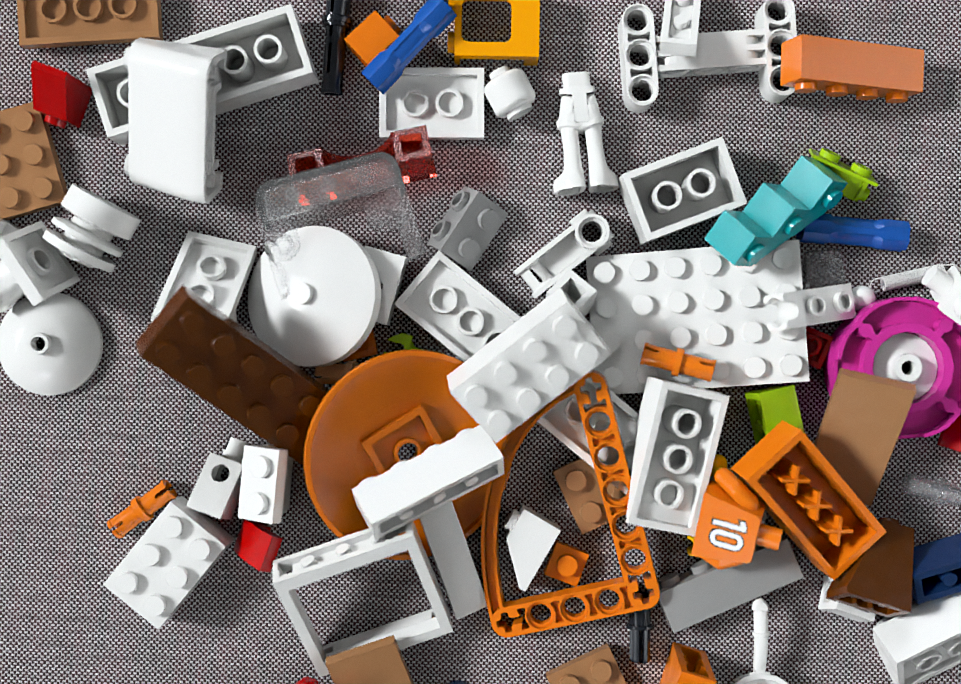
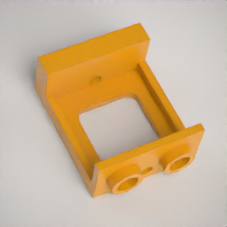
[447,0,540,66]

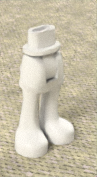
[553,71,619,196]

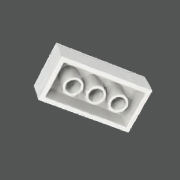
[447,287,612,443]

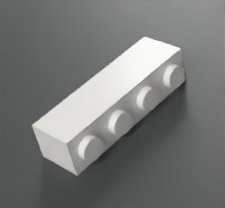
[352,425,504,540]

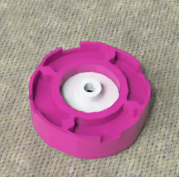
[823,297,961,439]

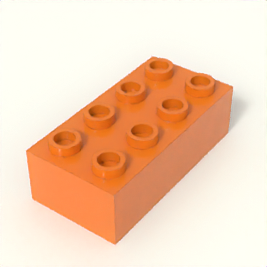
[730,420,887,581]

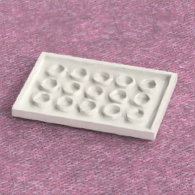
[586,240,810,394]

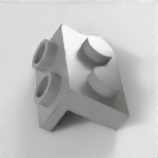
[427,186,509,272]

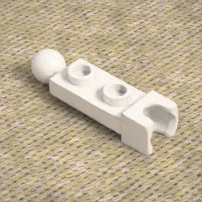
[763,283,876,331]

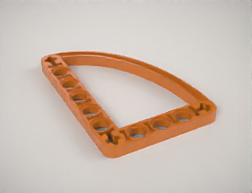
[481,370,660,638]

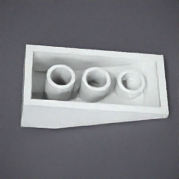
[626,376,730,537]

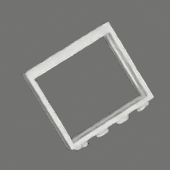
[272,521,453,677]

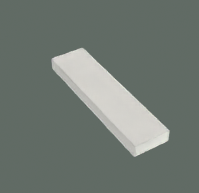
[419,501,487,620]

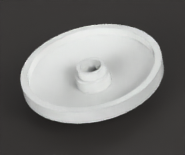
[248,225,381,367]

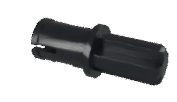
[626,591,654,664]

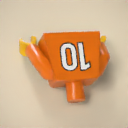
[687,454,783,570]

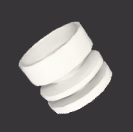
[42,183,141,273]

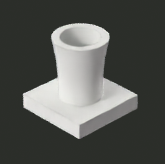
[0,220,81,313]

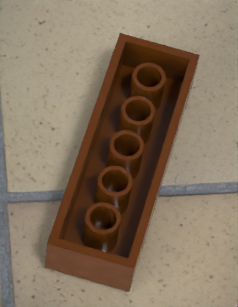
[135,285,330,466]

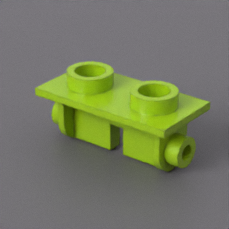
[809,147,878,202]

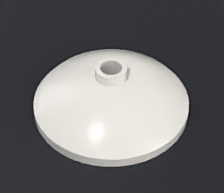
[0,293,103,396]

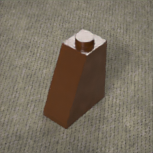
[826,517,914,618]

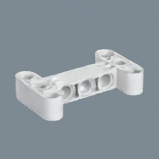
[618,0,797,113]

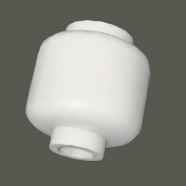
[484,65,536,121]

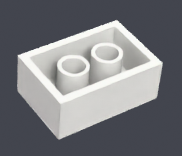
[618,137,748,245]
[103,496,235,629]

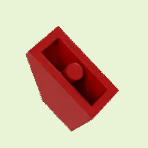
[31,60,93,129]

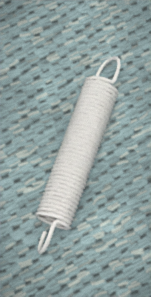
[869,263,956,292]

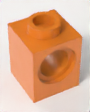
[344,10,401,67]

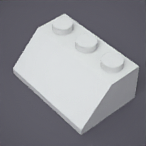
[872,592,961,684]

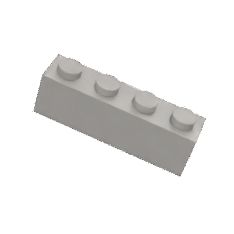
[658,535,804,633]

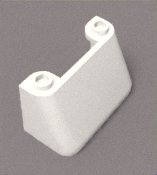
[123,38,227,204]

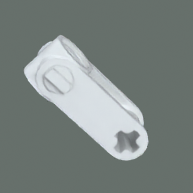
[513,209,614,299]

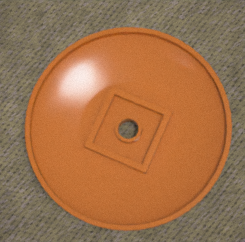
[303,349,512,560]

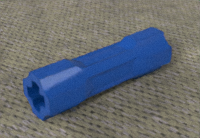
[361,0,457,95]
[796,213,911,252]

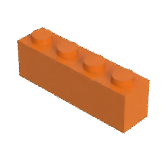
[780,34,924,104]

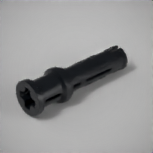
[320,0,353,96]

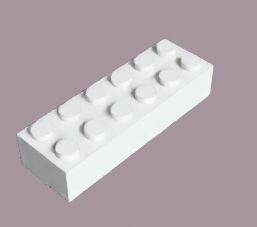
[86,4,319,146]

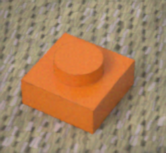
[544,540,589,587]

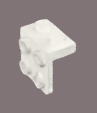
[238,444,293,524]

